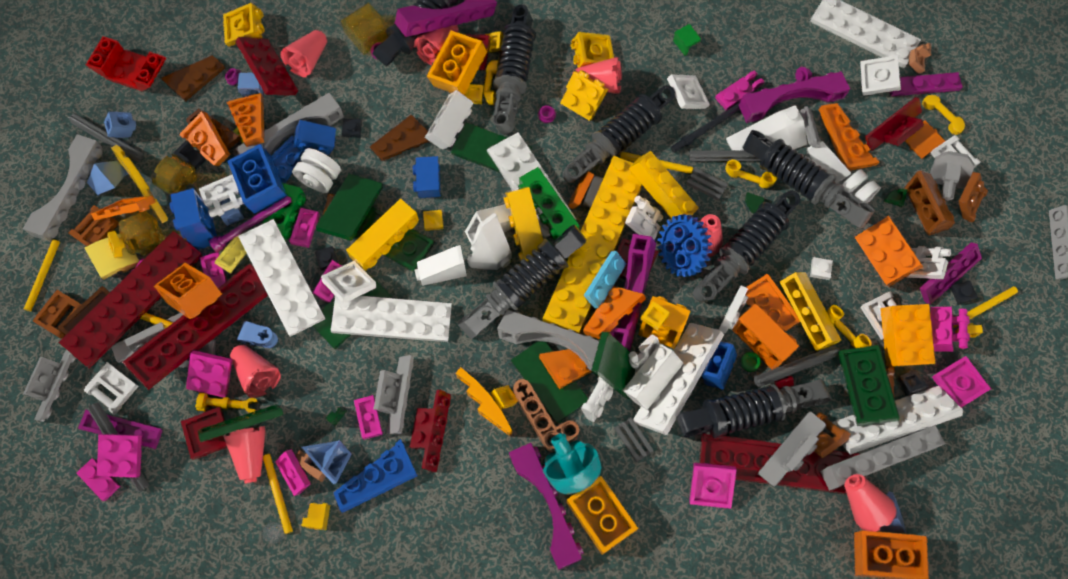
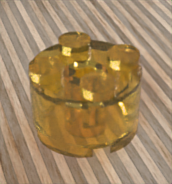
[152,154,198,195]
[119,211,165,255]

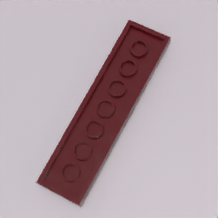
[58,231,203,369]
[122,264,268,390]
[699,433,866,495]

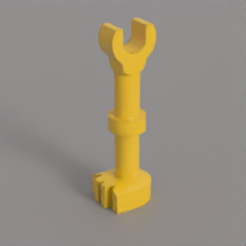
[195,393,258,413]

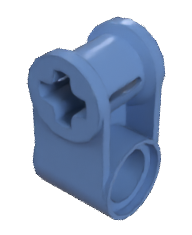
[237,321,278,348]

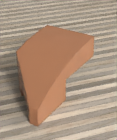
[909,43,931,74]
[296,450,326,482]

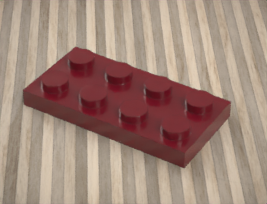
[235,37,298,96]

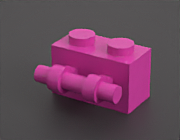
[930,307,970,352]

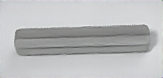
[800,106,820,147]

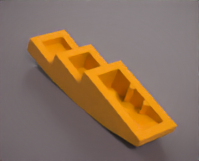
[456,367,512,436]

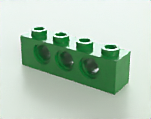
[518,167,579,240]
[263,183,306,242]

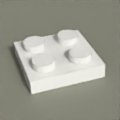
[860,55,901,96]
[667,74,710,109]
[321,261,376,304]
[719,286,748,333]

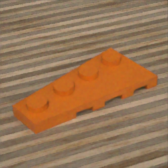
[227,93,264,147]
[818,103,879,171]

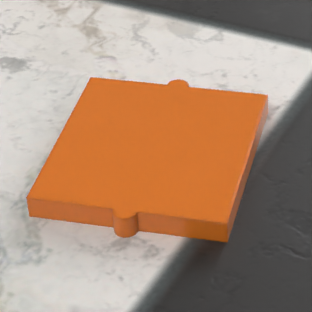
[905,120,945,159]

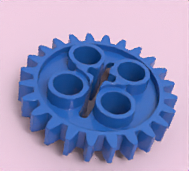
[657,214,712,277]

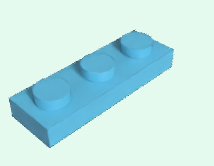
[584,251,626,308]

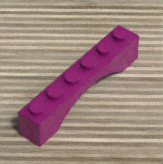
[395,0,497,37]
[739,71,850,123]
[609,234,656,352]
[508,443,584,571]

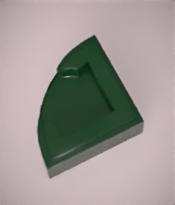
[884,188,908,207]
[745,192,765,214]
[326,407,347,426]

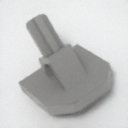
[930,151,975,201]

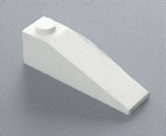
[726,105,807,150]
[467,213,512,270]

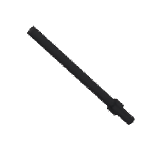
[670,102,740,153]

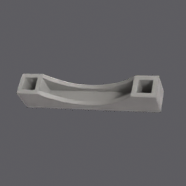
[235,93,344,155]
[23,134,103,242]
[497,310,599,371]
[820,425,945,491]

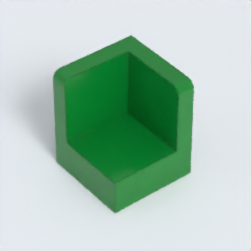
[673,24,701,56]

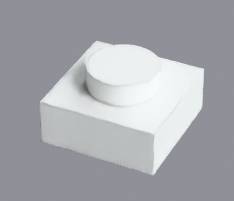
[810,257,832,280]

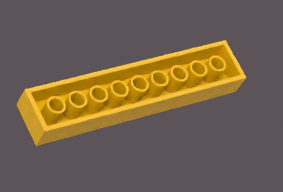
[543,156,643,334]

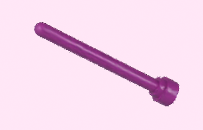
[209,196,291,253]

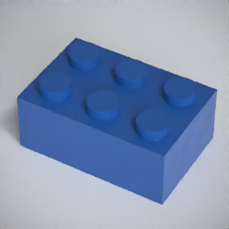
[228,144,287,214]
[169,188,217,250]

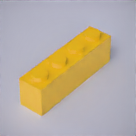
[628,151,699,219]
[503,187,543,261]
[346,199,419,271]
[780,272,842,351]

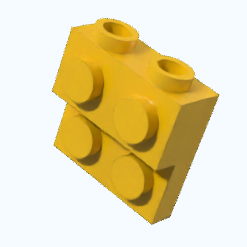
[223,3,265,47]
[571,32,614,68]
[560,70,608,121]

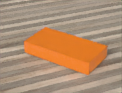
[567,171,594,209]

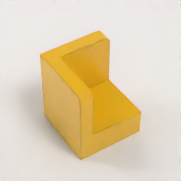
[302,503,330,530]

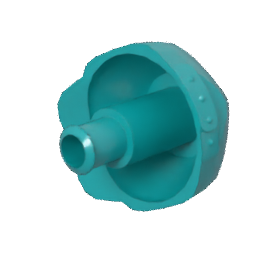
[543,434,601,494]

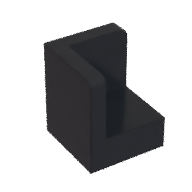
[174,140,206,173]

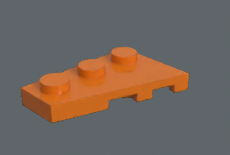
[179,111,230,166]
[91,195,156,220]
[735,274,800,332]
[583,286,646,339]
[539,349,593,389]

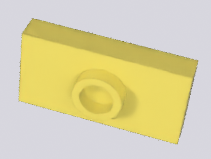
[215,235,247,274]

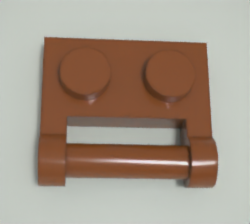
[959,172,988,223]
[68,205,119,247]
[32,290,82,339]
[814,413,850,458]

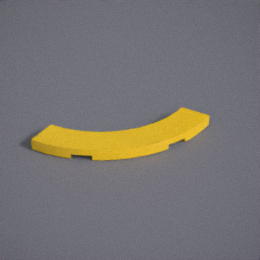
[111,145,168,223]

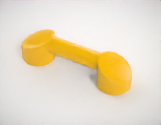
[483,60,499,105]
[922,95,965,135]
[725,159,777,188]
[827,305,872,348]

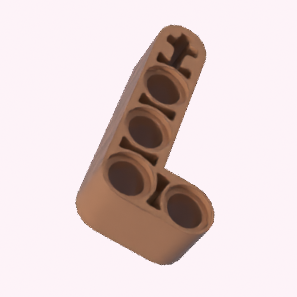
[513,379,579,452]

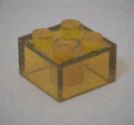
[340,3,389,55]

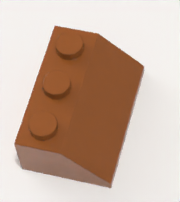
[904,171,955,236]

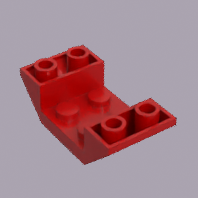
[86,36,166,91]

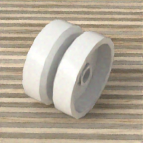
[292,148,341,193]
[842,169,881,204]

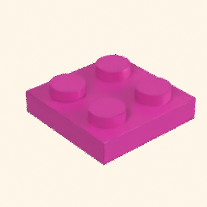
[186,350,233,397]
[932,356,991,407]
[97,434,142,478]
[689,463,736,509]

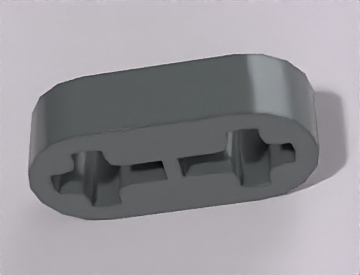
[583,175,603,208]

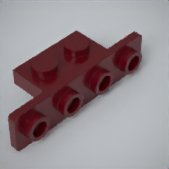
[865,97,924,151]
[410,390,451,473]

